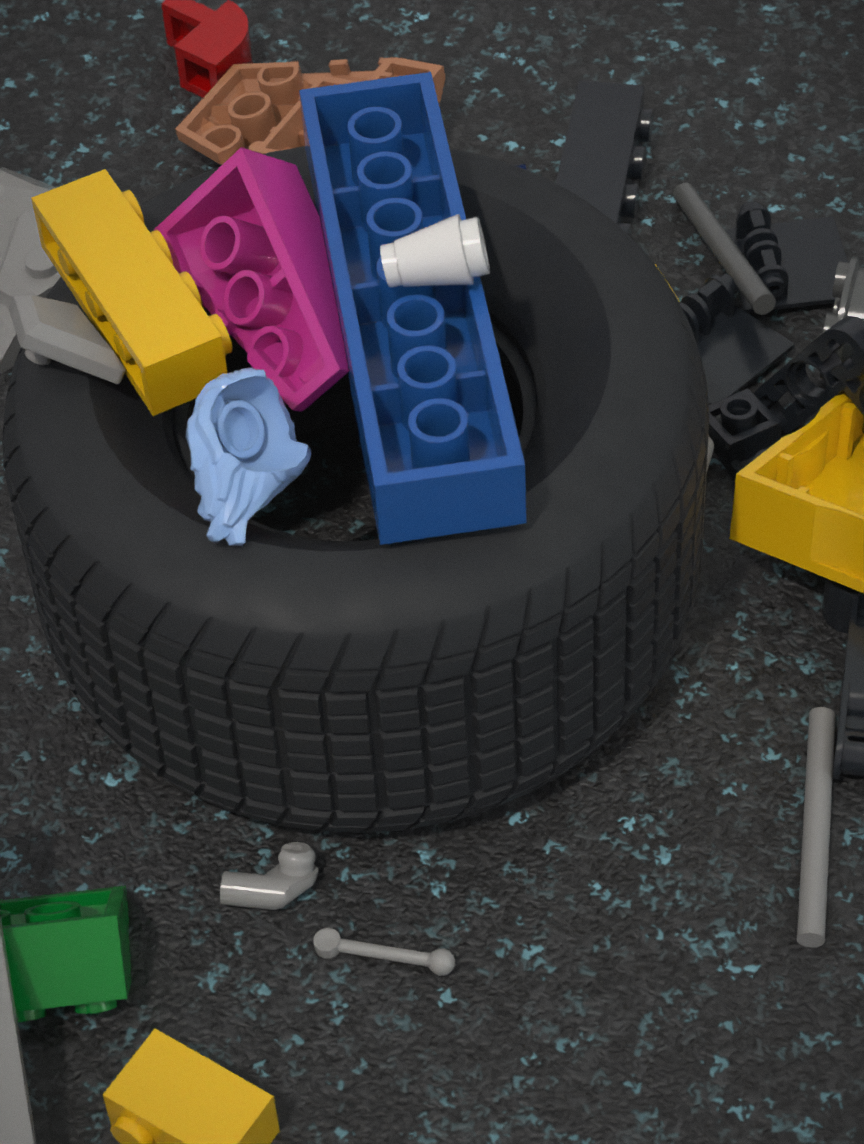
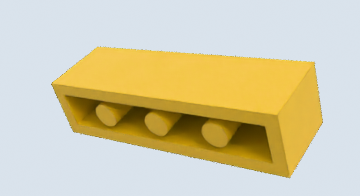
[31,169,232,416]

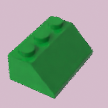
[0,885,132,1022]

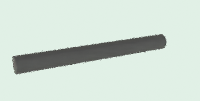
[673,183,776,315]

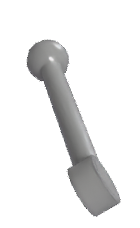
[313,928,455,976]

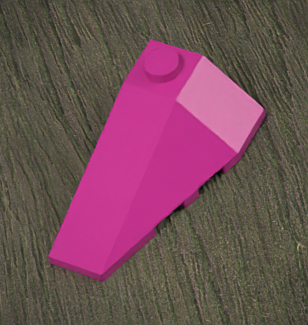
[153,147,349,412]

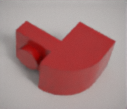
[161,0,253,98]

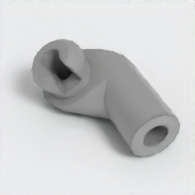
[220,842,318,910]

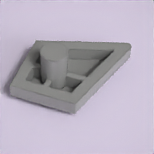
[9,295,126,384]

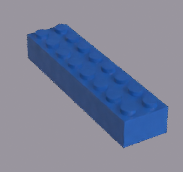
[299,72,526,545]

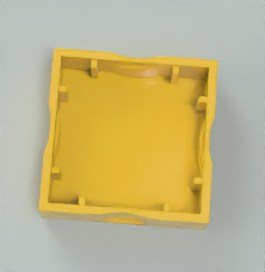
[729,390,864,593]

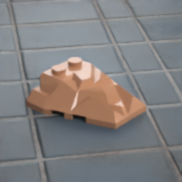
[175,57,446,165]

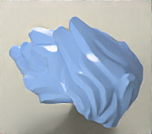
[186,368,312,546]

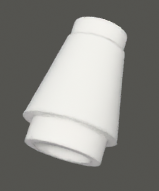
[380,214,490,288]

